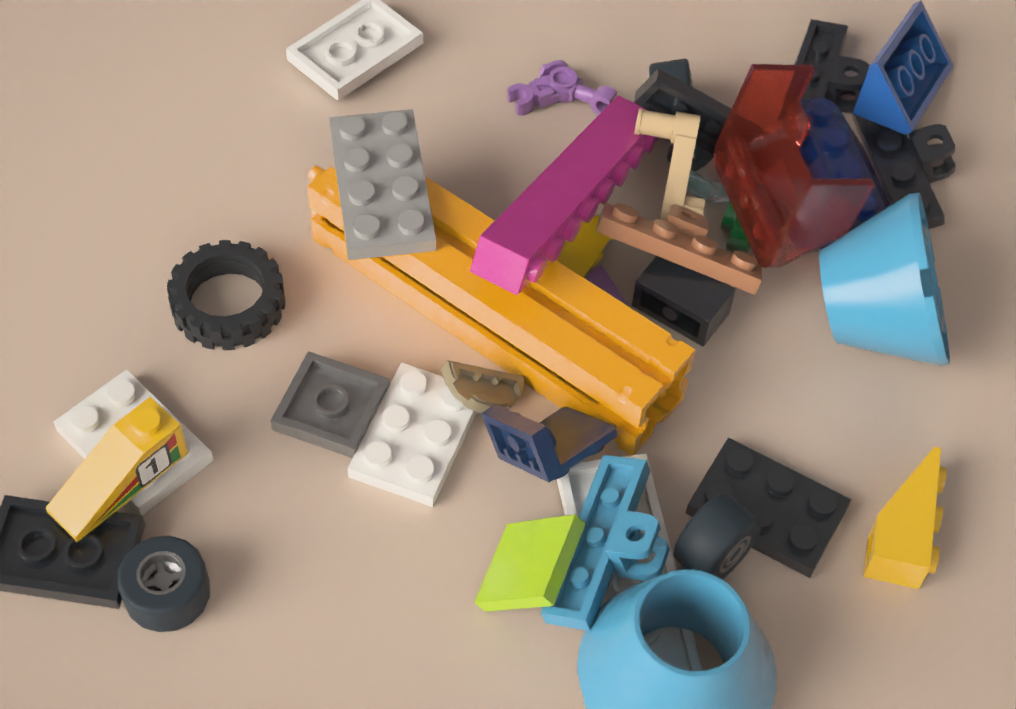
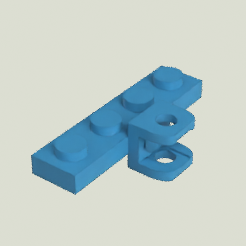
[541,455,670,631]

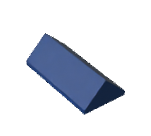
[853,0,954,135]

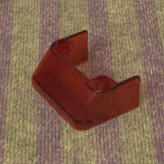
[714,64,874,268]

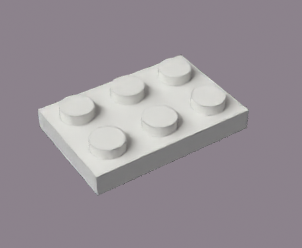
[286,0,423,101]
[348,362,477,507]
[54,369,214,516]

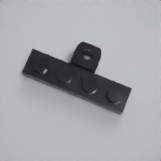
[773,19,869,141]
[634,68,790,173]
[851,109,956,229]

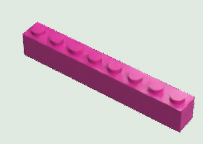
[470,95,659,295]

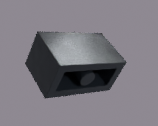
[632,256,736,347]

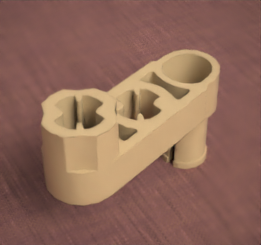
[634,108,706,220]

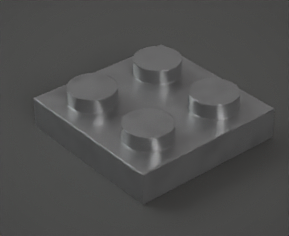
[270,351,390,458]

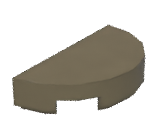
[441,360,525,413]

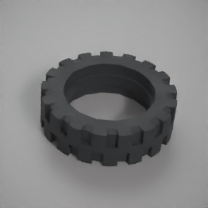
[167,240,285,351]

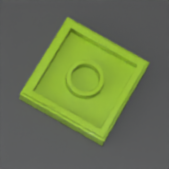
[474,514,585,612]

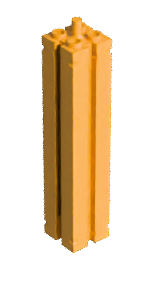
[307,165,695,455]

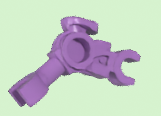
[507,60,617,115]

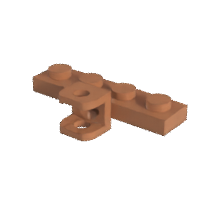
[596,202,762,295]

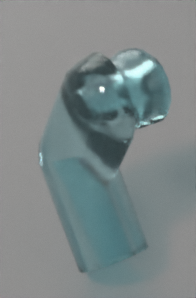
[687,169,745,203]

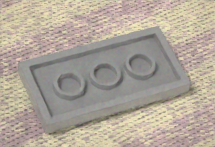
[329,109,436,260]

